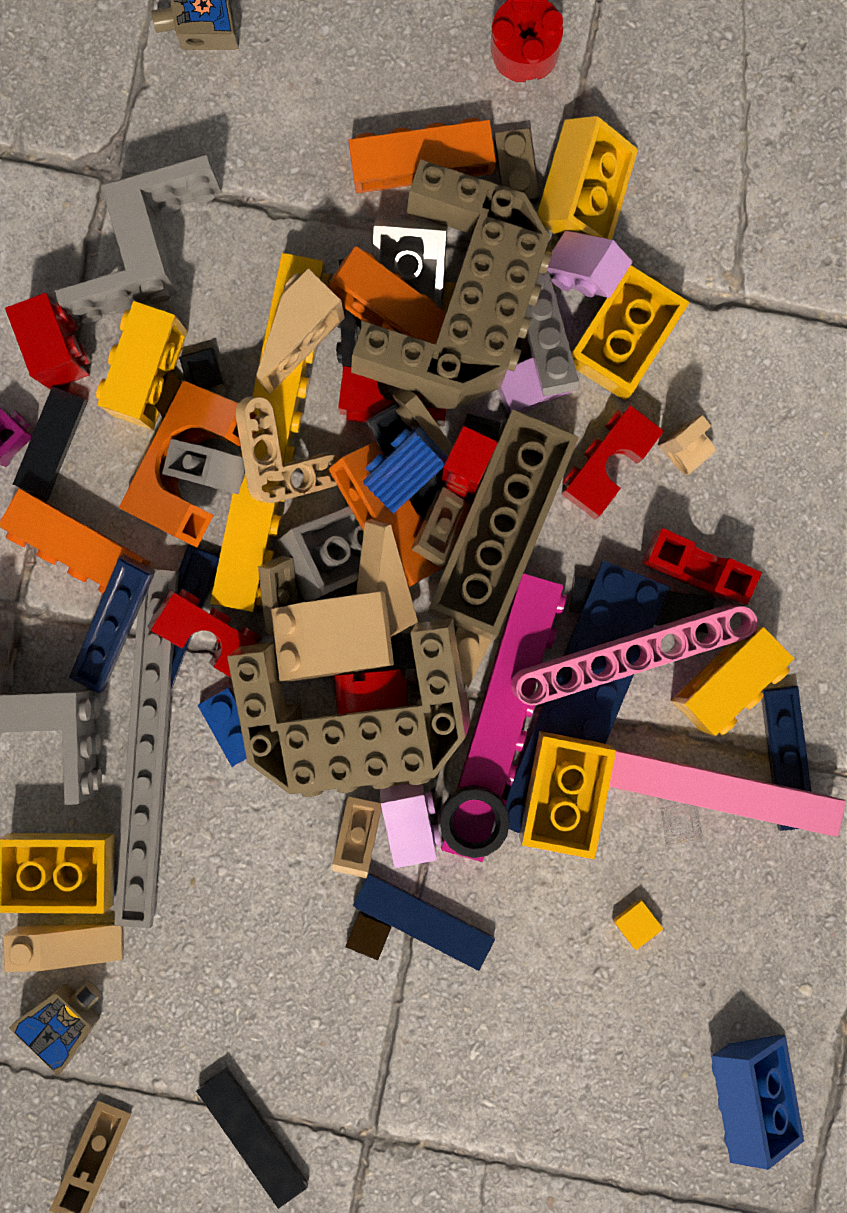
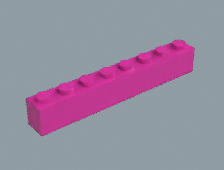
[441,573,567,863]

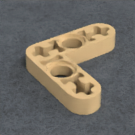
[236,397,341,503]

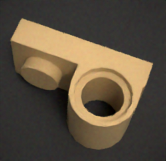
[658,415,716,476]
[332,796,382,878]

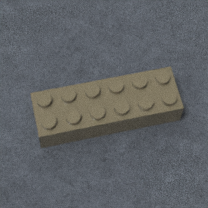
[428,409,579,641]

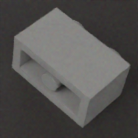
[162,439,245,494]

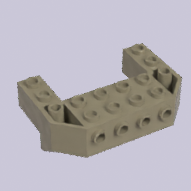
[351,160,552,409]
[227,618,470,797]

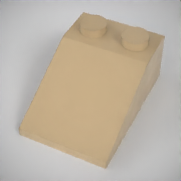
[256,268,345,394]
[271,591,394,681]

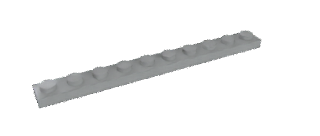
[114,569,179,928]

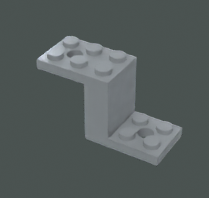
[55,155,222,324]
[0,622,102,805]

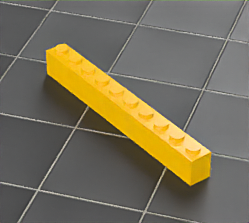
[210,253,331,613]

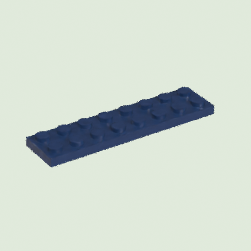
[495,560,670,833]

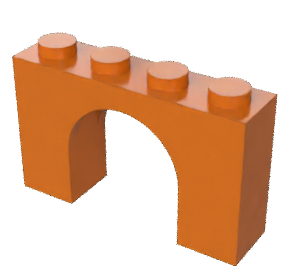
[119,380,257,547]

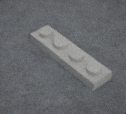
[525,271,579,397]

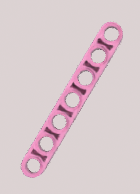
[511,604,757,705]
[609,749,846,836]

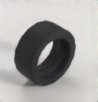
[439,785,510,858]

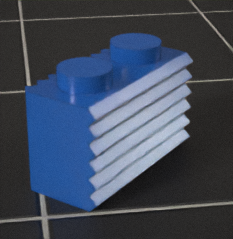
[363,426,448,513]

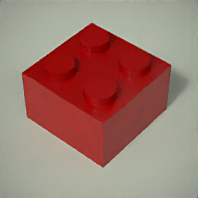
[5,292,91,390]

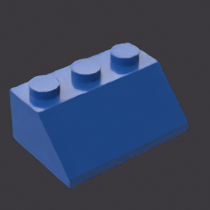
[711,1035,804,1170]

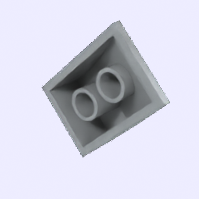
[372,217,447,308]
[277,506,364,602]

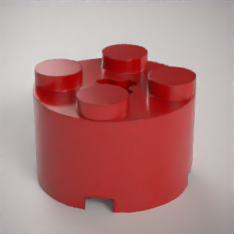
[490,0,563,82]
[334,668,409,714]

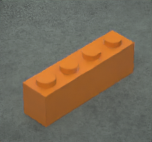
[348,118,496,194]
[327,246,446,345]
[328,441,447,587]
[0,489,150,594]

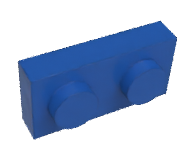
[197,687,247,767]

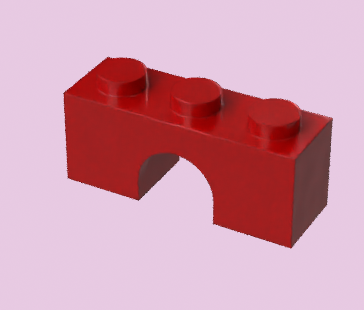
[338,366,446,427]
[562,405,664,519]
[442,426,498,498]
[641,528,762,606]
[147,589,261,677]

